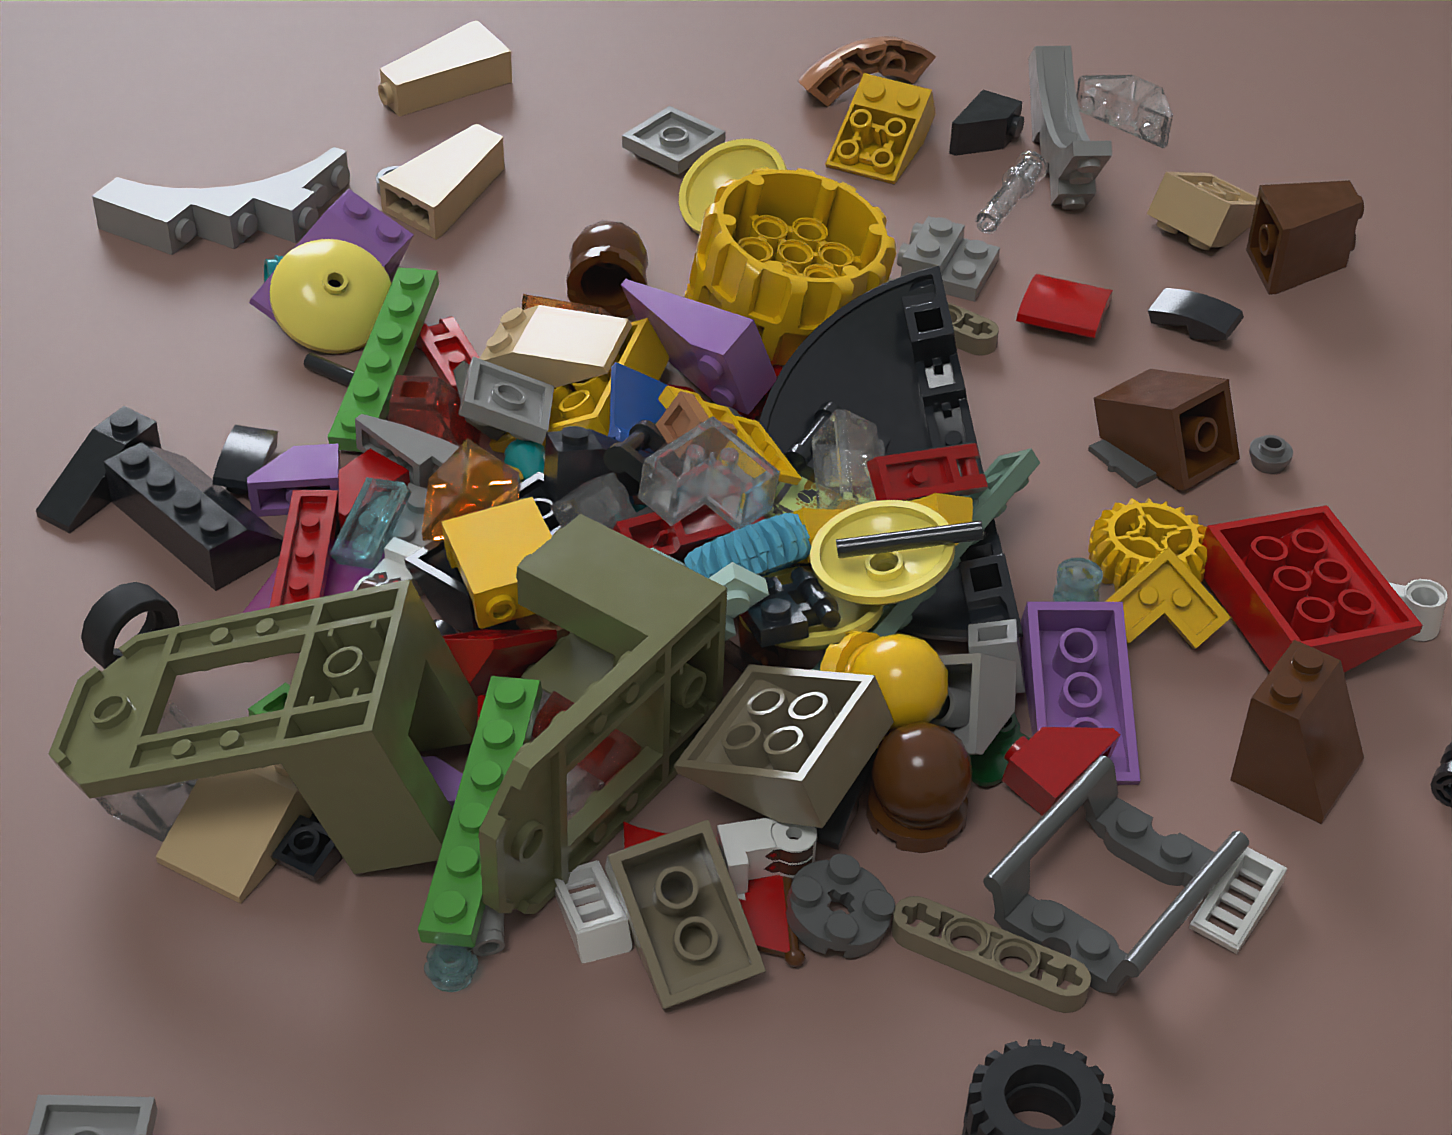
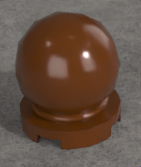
[566,220,648,318]
[866,721,973,853]

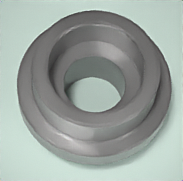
[1249,435,1293,474]

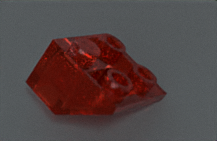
[389,375,482,456]

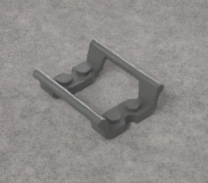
[983,756,1249,993]

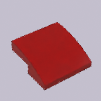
[1016,274,1113,338]

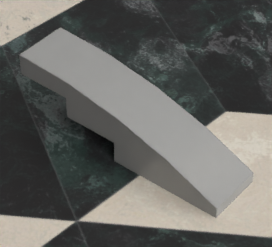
[355,414,521,502]

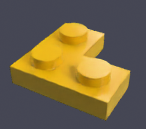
[1104,547,1231,649]

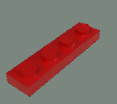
[269,490,339,608]

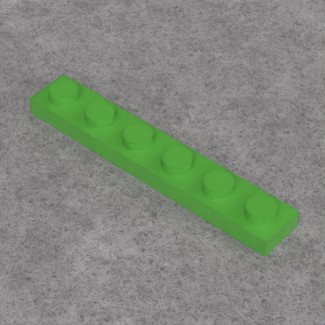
[328,267,439,452]
[418,676,543,947]

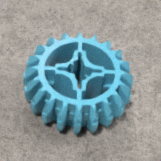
[684,513,811,578]

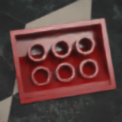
[1202,505,1423,673]

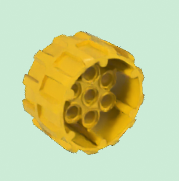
[689,167,896,366]

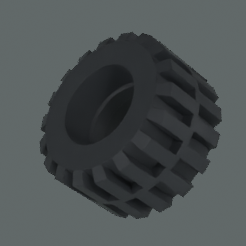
[962,1039,1116,1135]

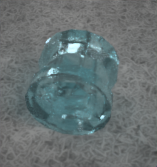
[1053,558,1103,602]

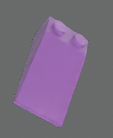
[249,189,414,323]
[621,279,777,414]
[1020,602,1140,785]

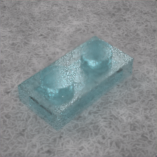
[330,478,412,569]

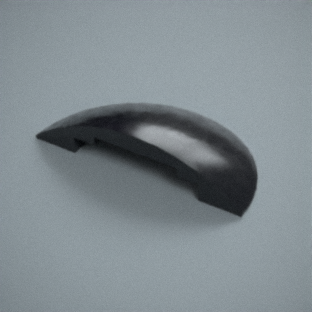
[756,266,1023,642]

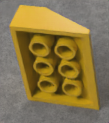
[489,318,670,453]

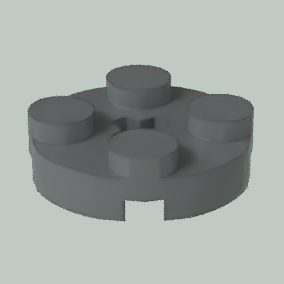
[786,854,895,958]

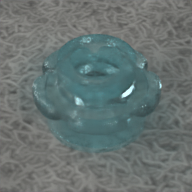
[424,944,478,992]

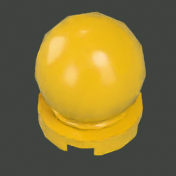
[820,630,948,733]

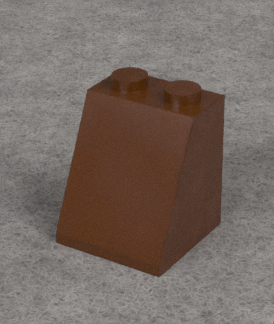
[1246,180,1364,295]
[1093,369,1240,491]
[1230,640,1364,824]

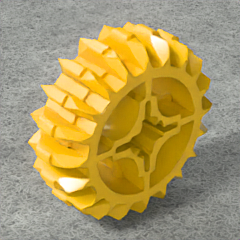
[1088,498,1207,592]

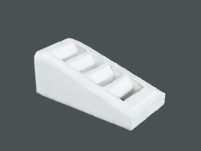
[1189,847,1287,954]
[555,860,632,964]

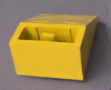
[825,73,936,185]

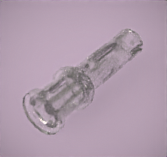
[975,151,1048,234]

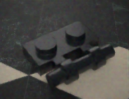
[739,567,841,648]

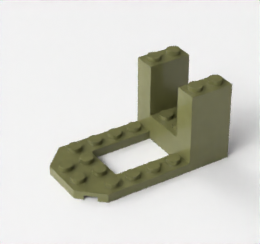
[478,514,727,914]
[48,579,477,874]

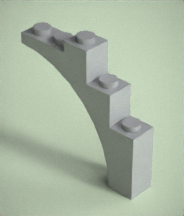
[1028,46,1112,210]
[92,147,350,255]

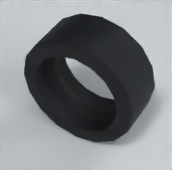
[81,582,180,669]

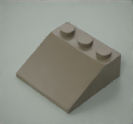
[674,665,894,828]

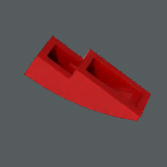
[612,481,764,561]

